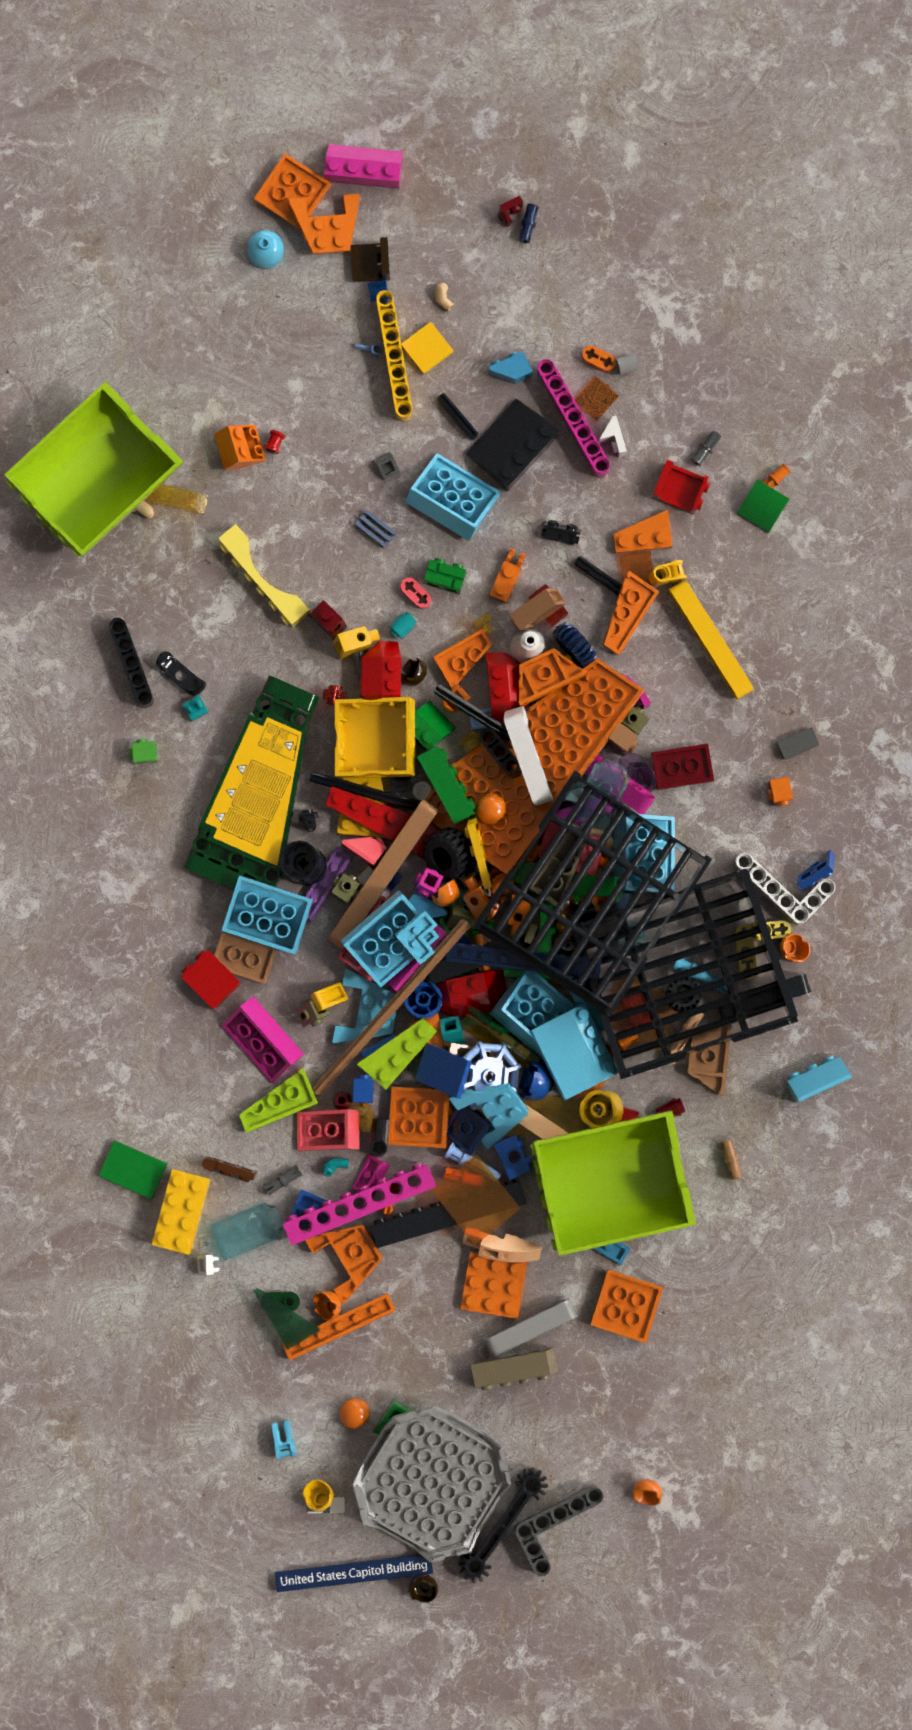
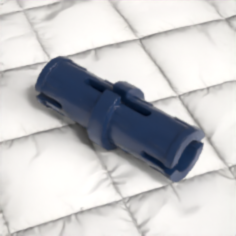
[518,203,539,244]

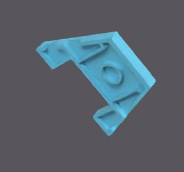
[333,969,397,1043]
[449,1083,528,1150]

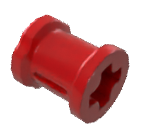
[263,430,285,454]

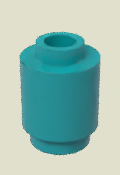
[389,611,417,639]

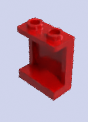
[652,460,710,515]
[181,950,242,1010]

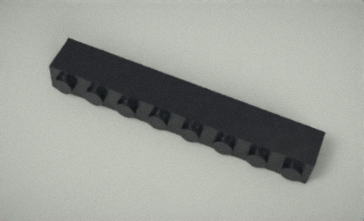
[371,1179,527,1248]

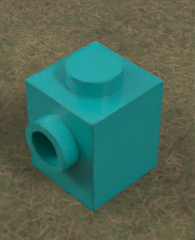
[440,1016,465,1045]

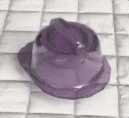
[618,753,656,792]

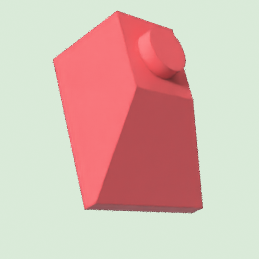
[341,837,387,868]

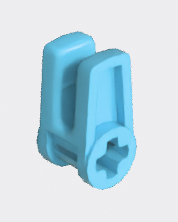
[271,1420,297,1460]

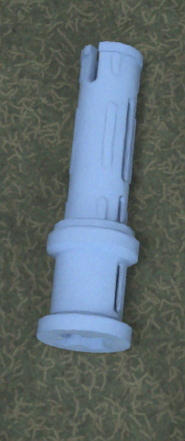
[444,1142,502,1183]

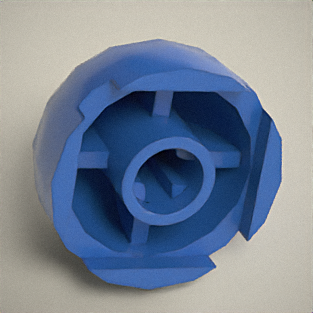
[404,981,442,1020]
[519,1061,554,1101]

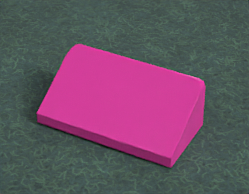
[352,1154,390,1199]

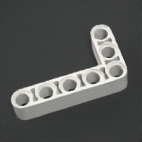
[504,706,553,807]
[734,853,835,925]

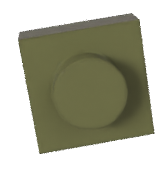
[522,924,538,945]

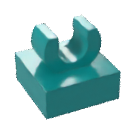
[182,695,209,722]

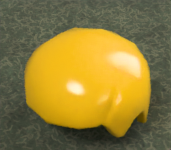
[302,1479,334,1512]

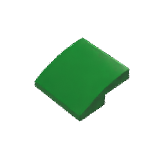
[737,479,790,533]

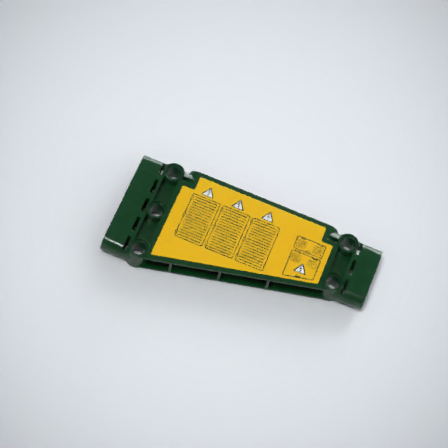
[183,675,319,890]

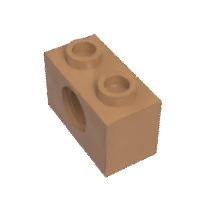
[606,722,639,756]

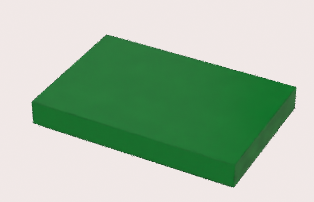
[99,1140,168,1199]

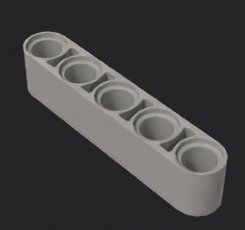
[483,1298,577,1358]

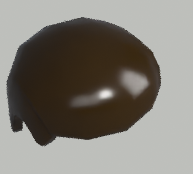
[401,658,427,686]
[408,1574,439,1603]

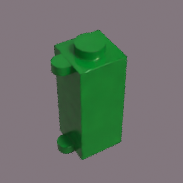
[571,876,622,902]

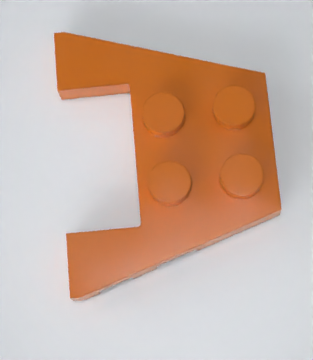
[287,194,360,255]
[305,1224,383,1304]

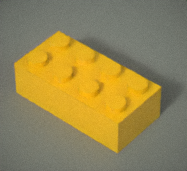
[152,1169,211,1255]

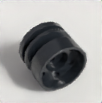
[279,840,327,886]

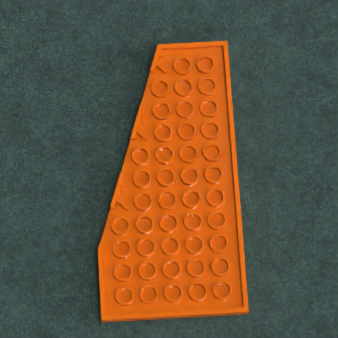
[425,658,644,874]

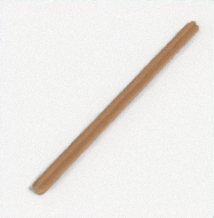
[312,919,470,1096]

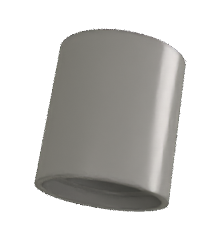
[616,354,639,375]

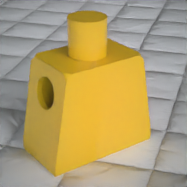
[333,626,380,660]

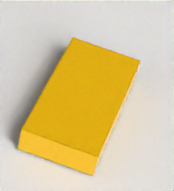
[310,982,348,1012]

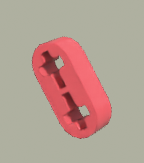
[401,578,431,609]

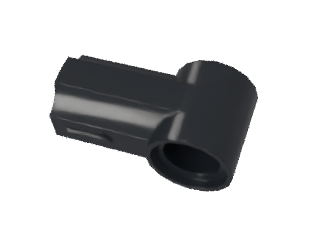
[370,1118,389,1158]

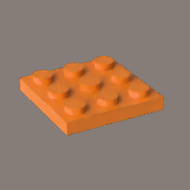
[254,153,332,231]
[388,1087,449,1148]
[461,1251,527,1319]
[590,1269,664,1343]

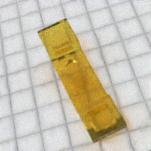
[144,484,208,515]

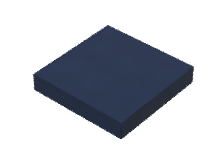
[447,1105,492,1155]

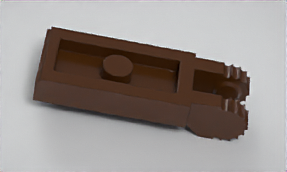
[202,1157,257,1182]

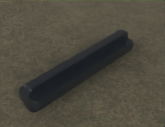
[437,393,479,440]
[574,556,622,595]

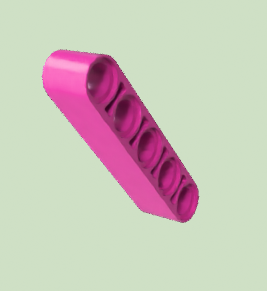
[584,754,655,814]

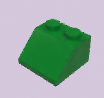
[415,701,456,752]

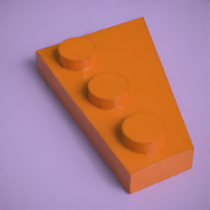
[433,629,492,689]

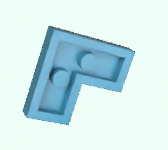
[395,910,437,965]

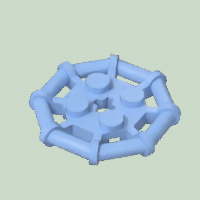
[462,1041,521,1110]

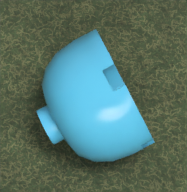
[247,230,284,269]

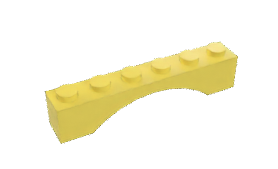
[218,524,310,627]

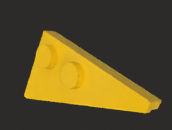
[465,815,492,889]

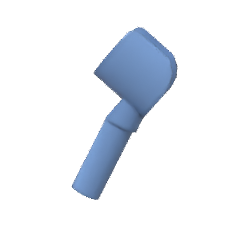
[355,343,382,357]

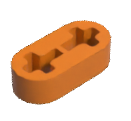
[582,345,616,373]

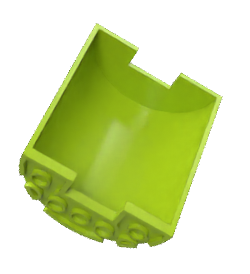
[4,381,184,558]
[530,1110,697,1256]

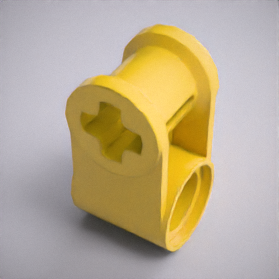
[648,560,687,586]

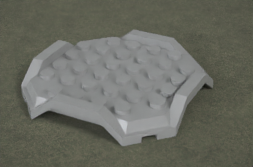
[353,1406,512,1563]

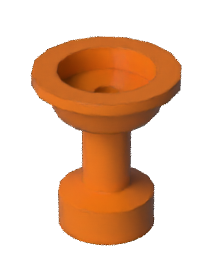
[489,866,514,895]

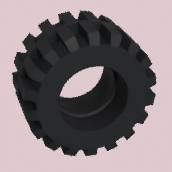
[422,827,475,880]

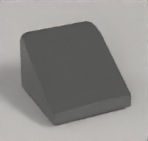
[373,452,400,480]

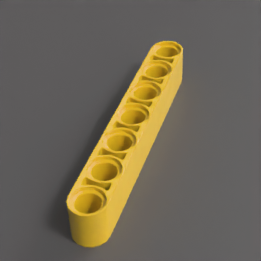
[376,290,412,421]
[668,580,754,700]

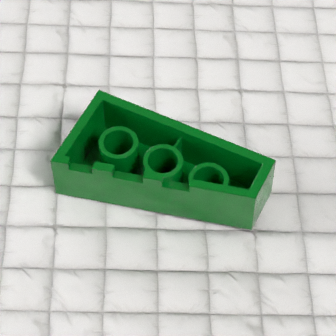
[417,746,477,825]

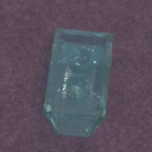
[575,759,630,831]
[211,1202,284,1261]

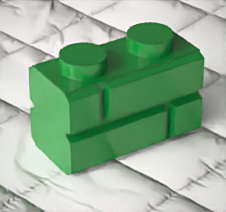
[424,558,466,594]

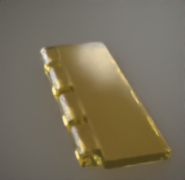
[461,1013,531,1070]

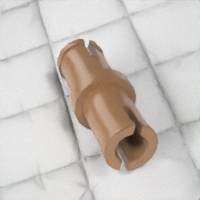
[720,1140,743,1180]

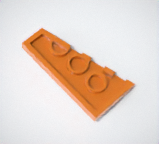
[602,570,659,655]

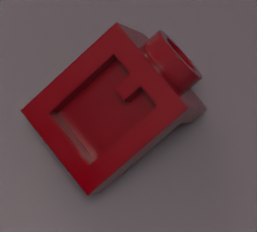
[498,195,523,227]

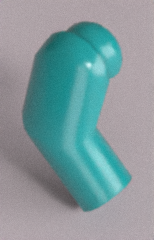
[322,1157,349,1177]

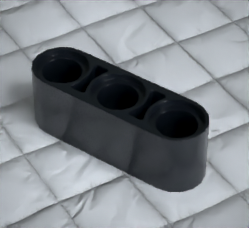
[480,728,522,778]

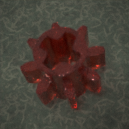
[323,685,346,706]

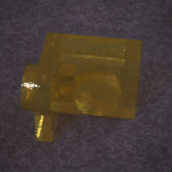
[355,1103,375,1133]

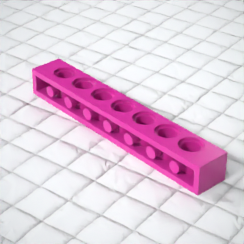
[283,1163,436,1246]

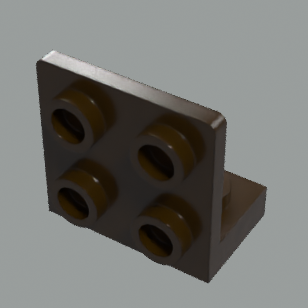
[350,237,390,282]

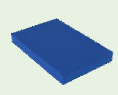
[415,1043,472,1099]

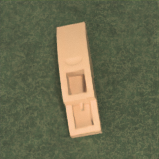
[462,1227,543,1262]

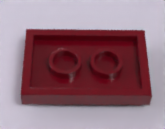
[651,743,714,791]

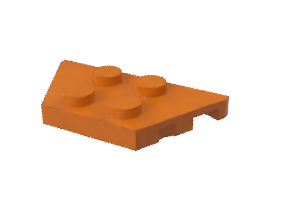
[519,648,587,706]

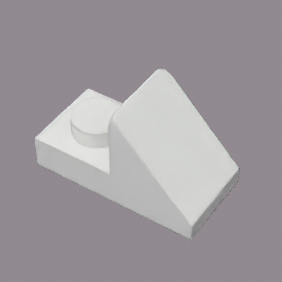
[599,416,627,458]

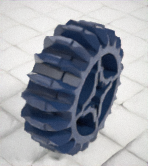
[553,622,598,668]

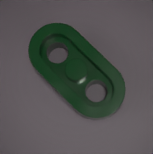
[261,1292,300,1312]

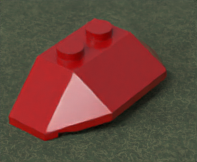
[360,641,401,700]
[486,652,529,726]
[435,969,506,1018]

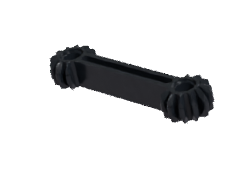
[458,1467,548,1583]

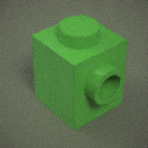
[129,739,158,765]

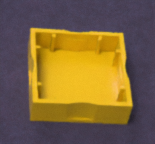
[335,697,415,779]

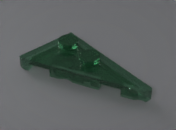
[253,1288,320,1350]

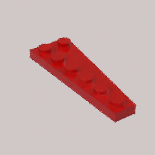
[325,787,439,859]

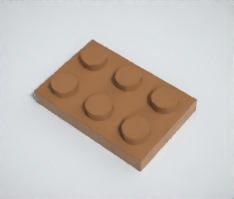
[214,931,278,985]

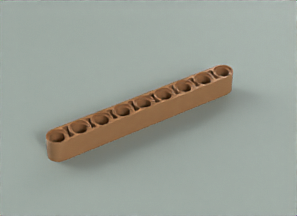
[327,799,438,951]

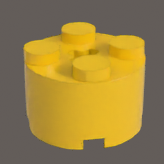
[579,1090,624,1128]

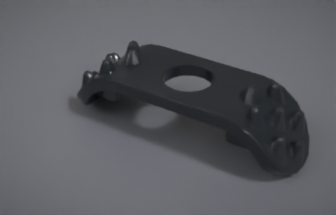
[156,651,206,696]

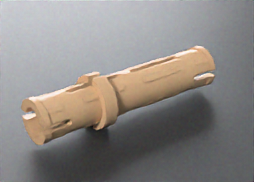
[670,1013,704,1064]

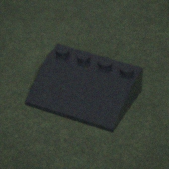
[466,399,559,491]

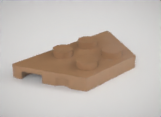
[687,1024,732,1096]

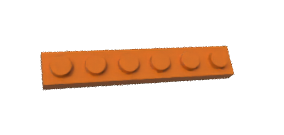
[282,1293,396,1361]

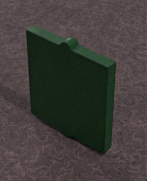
[468,1006,509,1034]

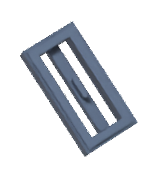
[355,509,396,548]

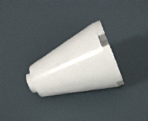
[510,629,548,663]

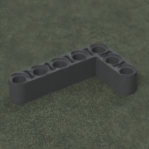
[515,1485,603,1577]

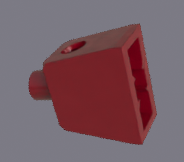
[308,600,347,640]

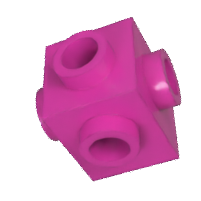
[414,868,444,898]

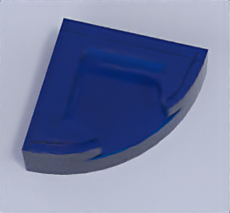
[386,872,403,892]

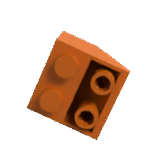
[214,425,266,470]

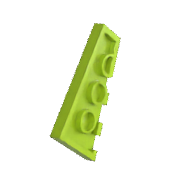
[357,1019,437,1089]
[239,1068,318,1133]

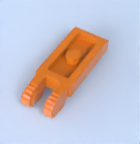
[489,548,526,604]

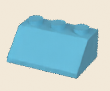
[785,1055,852,1102]

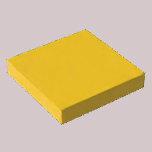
[401,322,454,375]

